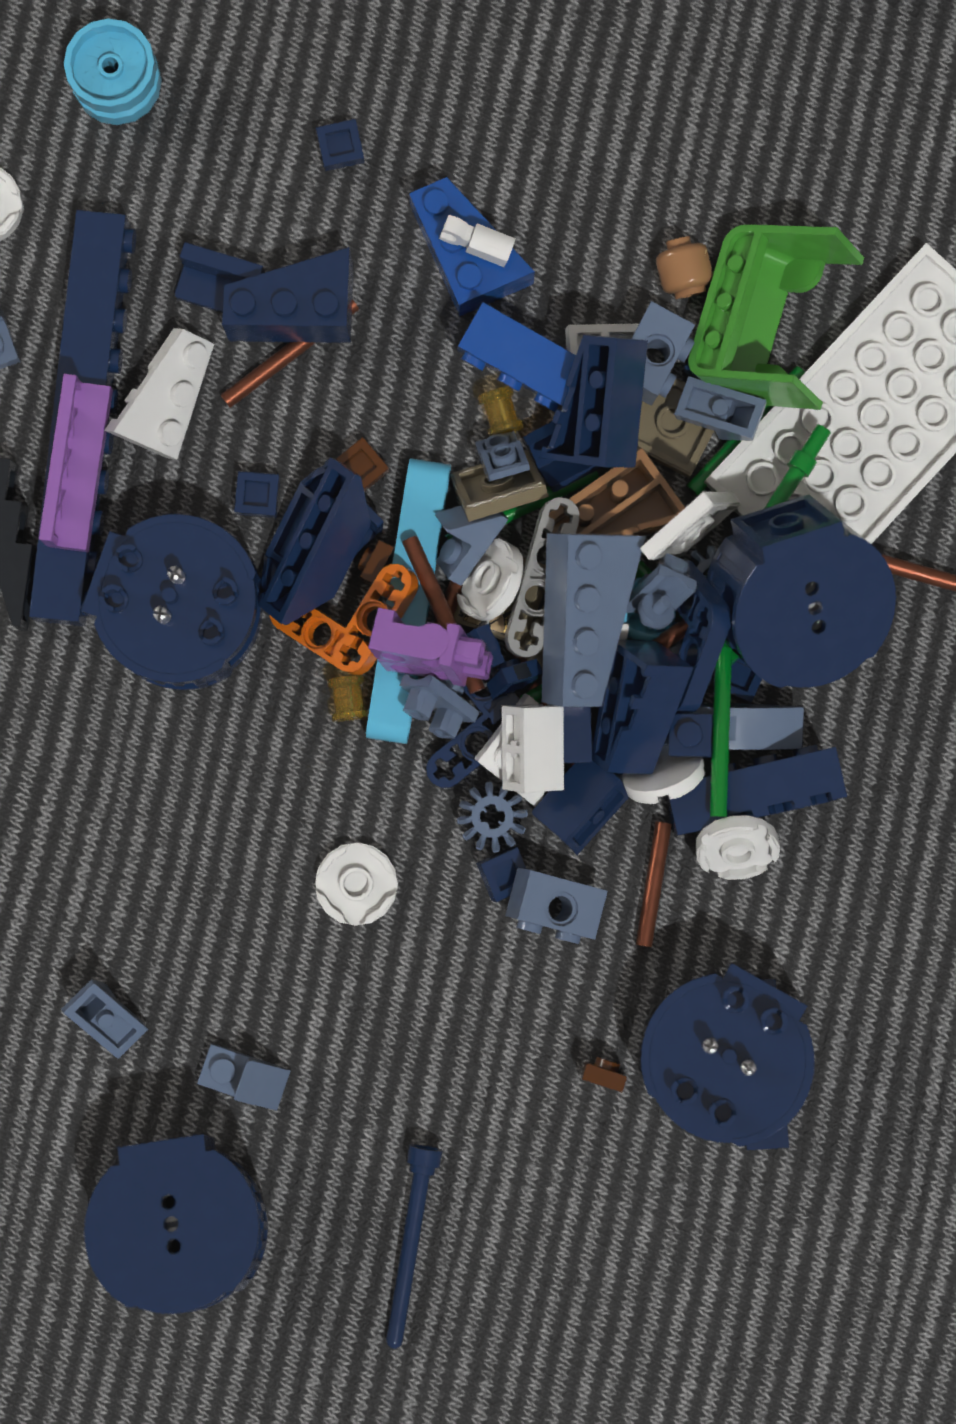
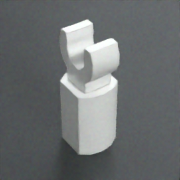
[439,215,516,267]

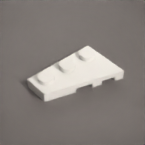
[104,328,214,460]

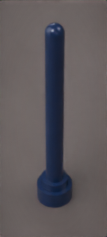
[386,1144,443,1349]

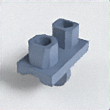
[626,554,697,629]
[399,674,480,739]

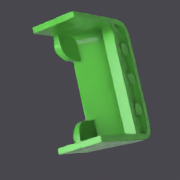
[688,225,864,410]

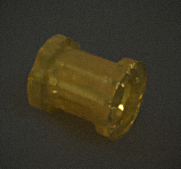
[478,387,524,437]
[327,675,369,722]

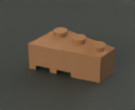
[543,448,685,538]

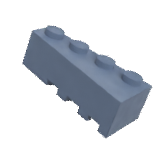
[542,533,646,707]

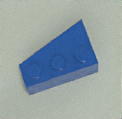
[409,177,535,316]
[457,302,576,412]

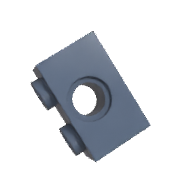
[631,301,695,406]
[505,868,608,944]

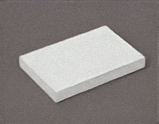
[640,491,741,560]

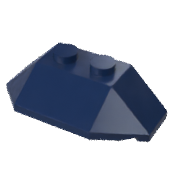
[258,457,371,625]

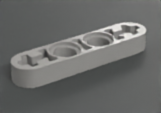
[505,497,580,657]

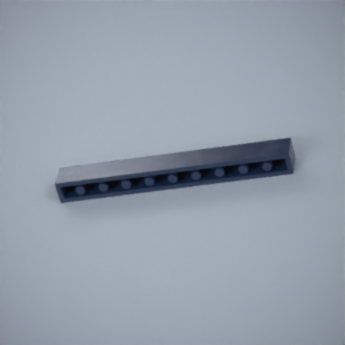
[29,210,136,626]

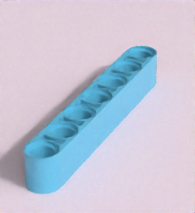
[366,458,451,744]

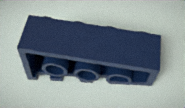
[665,745,848,837]

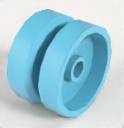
[64,18,162,125]

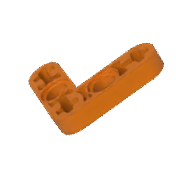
[270,564,418,675]

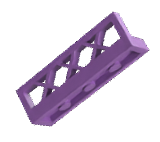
[39,374,113,552]

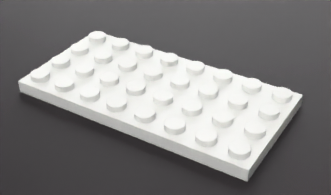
[704,243,956,544]

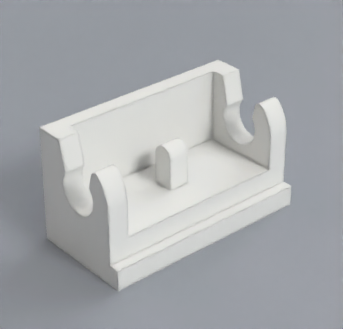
[502,704,564,793]

